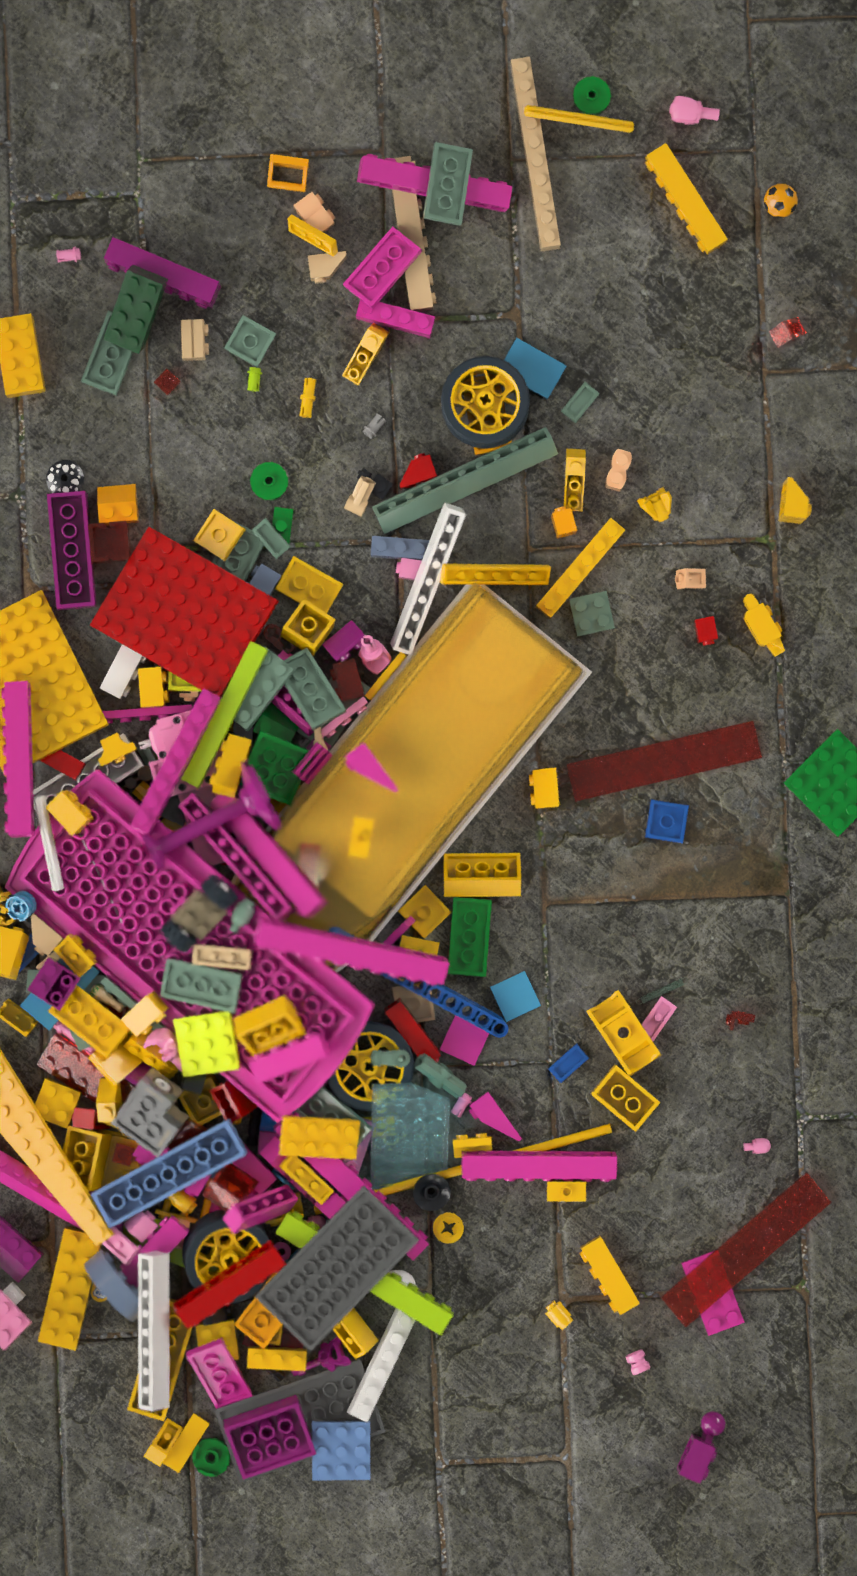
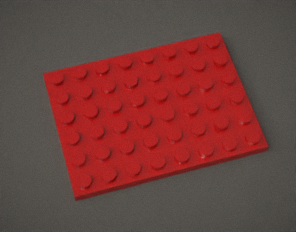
[90,527,279,697]

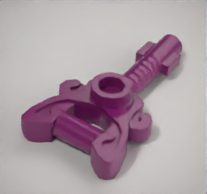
[291,1336,352,1376]

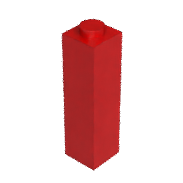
[384,998,441,1062]

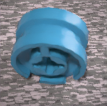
[6,891,37,921]

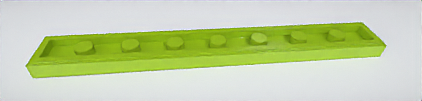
[181,641,269,788]

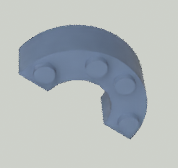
[84,1249,139,1322]

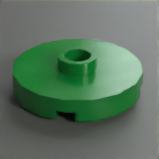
[573,76,611,115]
[250,462,288,500]
[192,1437,231,1477]

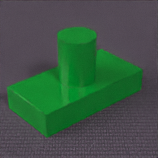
[272,507,294,545]

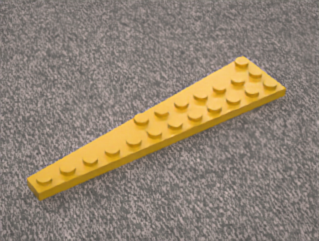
[0,1049,115,1246]

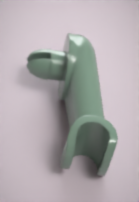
[371,1050,410,1067]

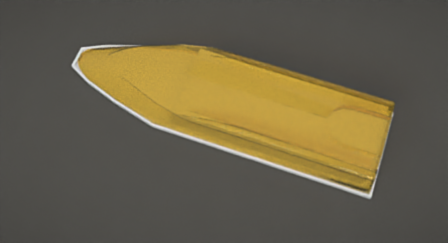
[232,582,592,973]

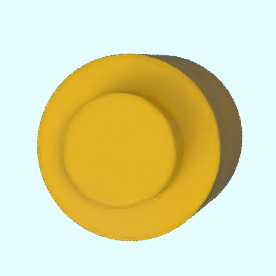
[168,1189,197,1215]
[545,1301,573,1330]

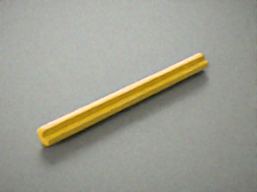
[524,105,634,133]

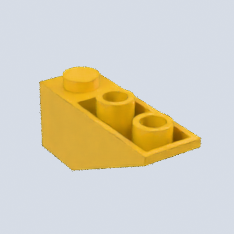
[342,323,390,385]
[564,449,586,511]

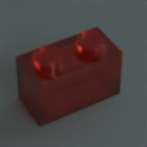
[330,658,365,703]

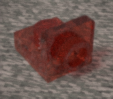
[725,1010,755,1031]

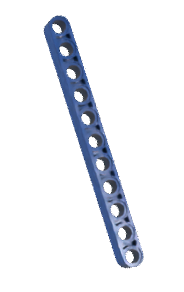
[327,927,508,1038]

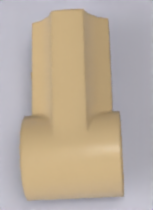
[344,476,376,517]

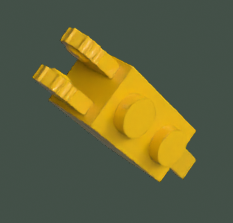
[743,594,785,657]

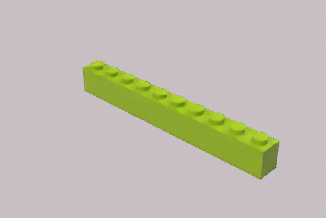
[276,1211,454,1335]

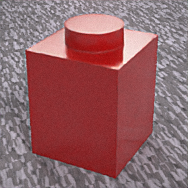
[694,616,718,646]

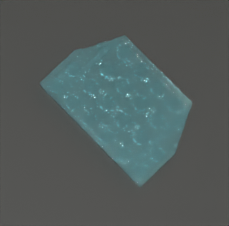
[370,1083,450,1190]

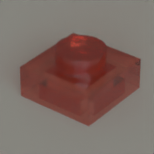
[154,368,181,396]
[111,1143,136,1167]

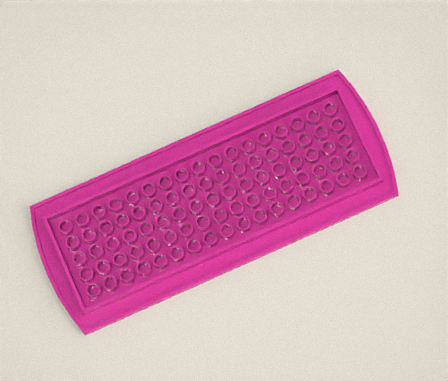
[4,769,375,1123]

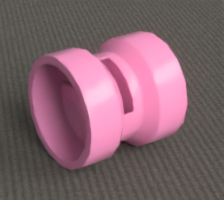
[625,1349,650,1375]

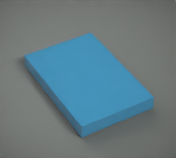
[504,338,566,400]

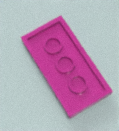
[343,226,422,309]
[681,1250,744,1336]
[186,1338,252,1409]

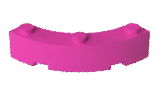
[260,1136,349,1219]

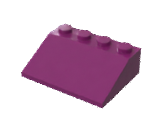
[223,1395,316,1480]

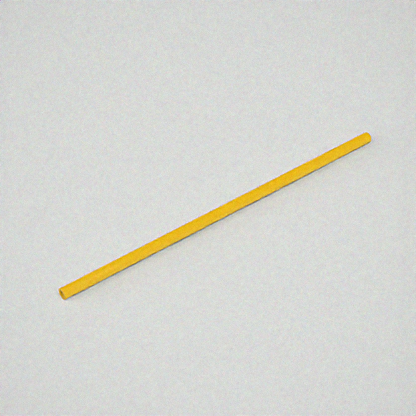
[313,1124,612,1215]

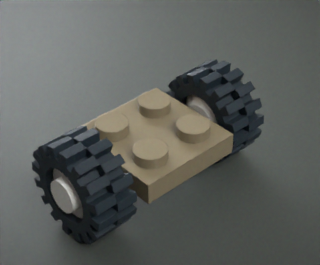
[160,874,237,953]

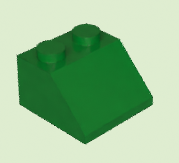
[253,702,299,743]

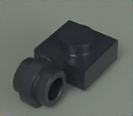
[356,468,393,501]

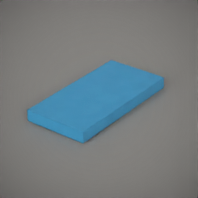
[20,958,100,1031]

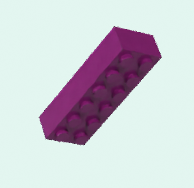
[104,237,221,309]
[47,491,97,610]

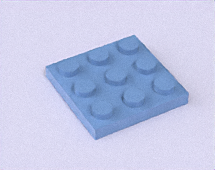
[312,1421,370,1480]

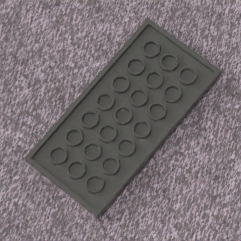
[255,1185,419,1351]
[215,1358,386,1483]

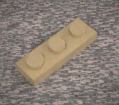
[193,944,252,970]

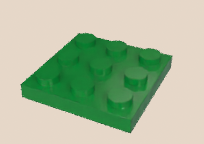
[239,730,311,805]

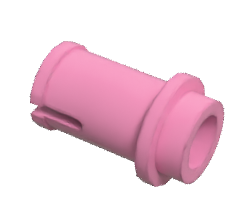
[56,247,81,263]
[450,1093,472,1118]

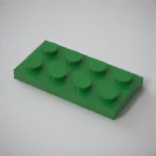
[448,897,492,977]

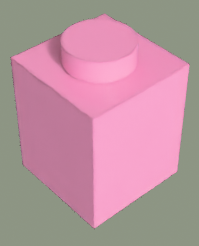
[396,558,422,580]
[124,1210,158,1243]

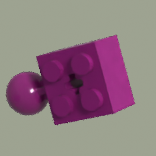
[676,1411,726,1484]

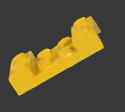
[586,990,662,1076]

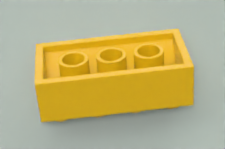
[444,853,521,897]

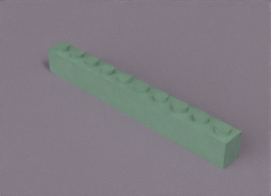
[372,427,558,534]

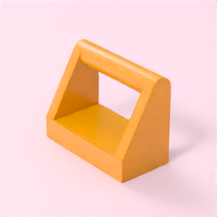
[267,154,309,192]

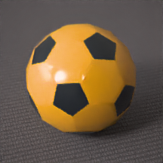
[764,184,798,218]

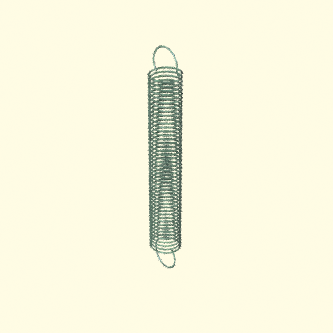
[636,978,688,1004]

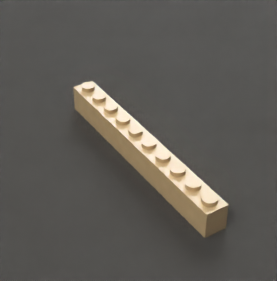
[510,57,561,252]

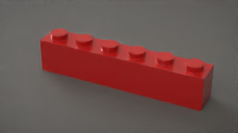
[173,1240,286,1329]

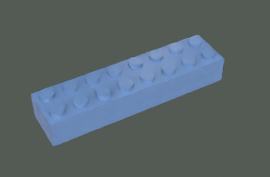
[91,1118,248,1228]

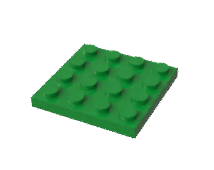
[783,729,857,837]

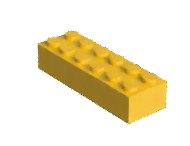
[38,1226,102,1350]
[127,1298,193,1421]

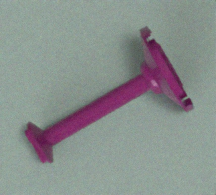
[142,759,282,869]

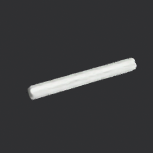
[34,796,64,891]

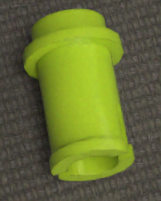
[247,367,262,392]

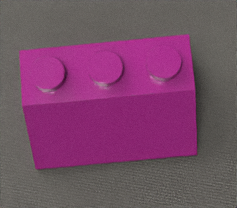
[0,1216,44,1283]

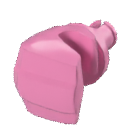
[669,96,719,125]
[358,635,392,675]
[143,1028,182,1072]

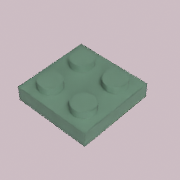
[224,315,276,368]
[569,591,615,637]

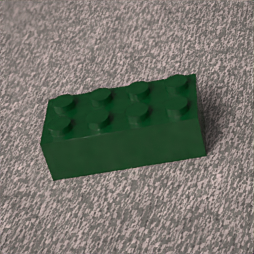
[103,265,168,354]

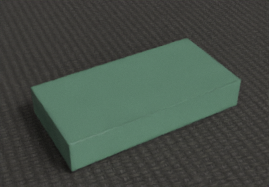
[561,382,600,424]
[251,518,291,559]

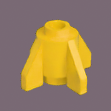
[637,487,672,522]

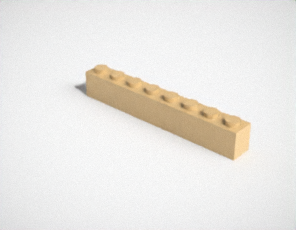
[392,156,436,312]

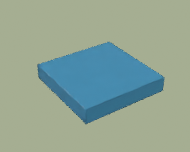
[490,971,541,1022]

